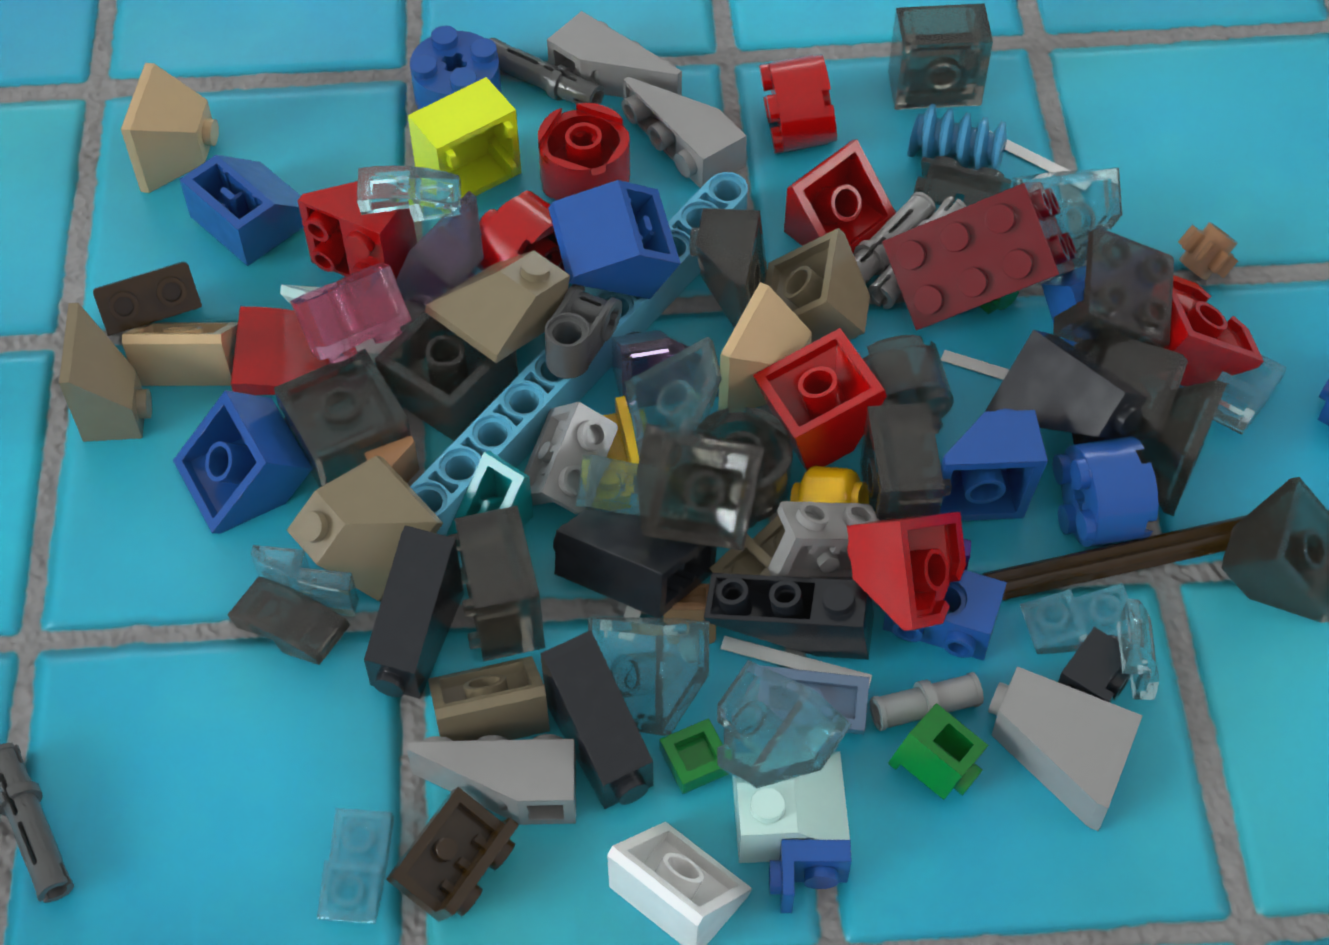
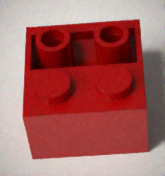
[297,178,419,294]

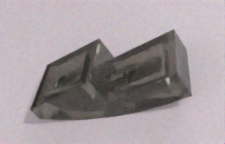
[227,576,350,665]

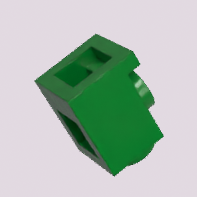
[888,703,989,800]

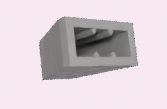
[988,666,1143,831]

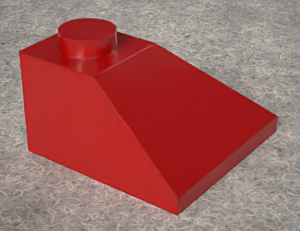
[753,328,887,471]

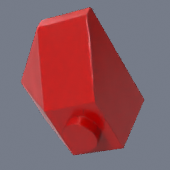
[1138,270,1264,388]
[847,512,966,631]

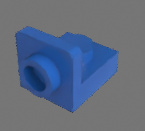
[769,839,852,913]

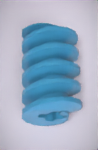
[907,103,1007,179]

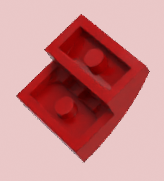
[231,306,340,406]

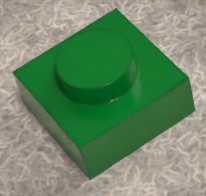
[659,718,733,794]

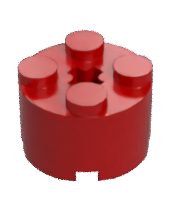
[759,54,837,154]
[538,102,630,200]
[477,190,565,271]

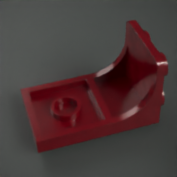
[882,182,1078,331]

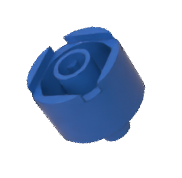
[410,25,502,109]
[1052,436,1159,547]

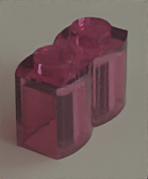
[290,263,412,363]

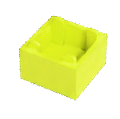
[407,77,522,212]

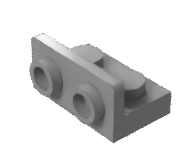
[524,402,618,514]
[768,501,879,580]

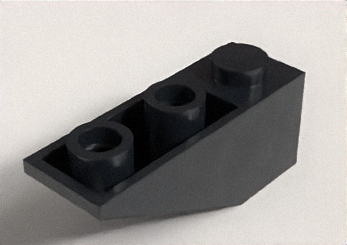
[704,573,874,660]

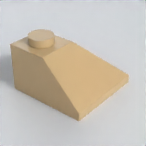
[121,63,219,193]
[718,282,812,416]

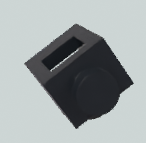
[1058,627,1133,703]

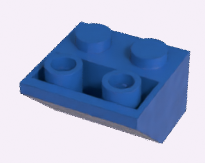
[179,155,303,266]
[548,180,681,299]

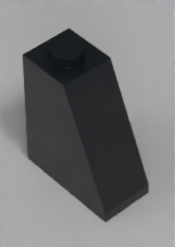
[985,330,1148,439]
[553,509,719,619]
[364,525,464,699]
[541,630,654,809]

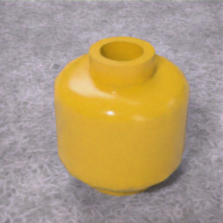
[790,466,869,504]

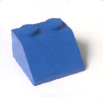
[173,390,313,534]
[924,409,1048,521]

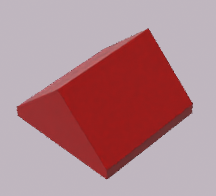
[784,139,896,254]

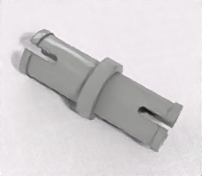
[870,672,984,731]

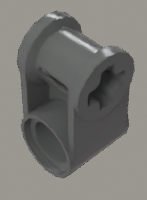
[545,284,622,379]

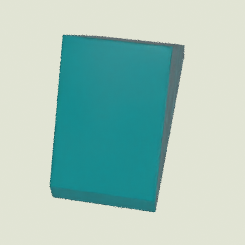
[446,451,533,566]

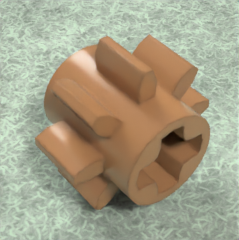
[1178,222,1238,281]

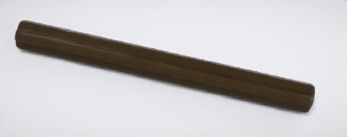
[982,512,1276,600]

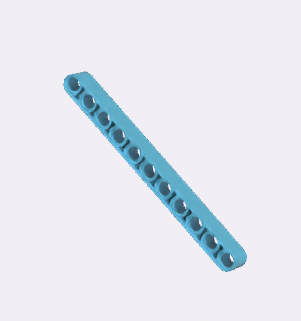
[410,172,748,536]

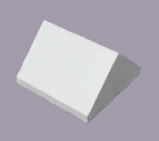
[607,821,752,945]

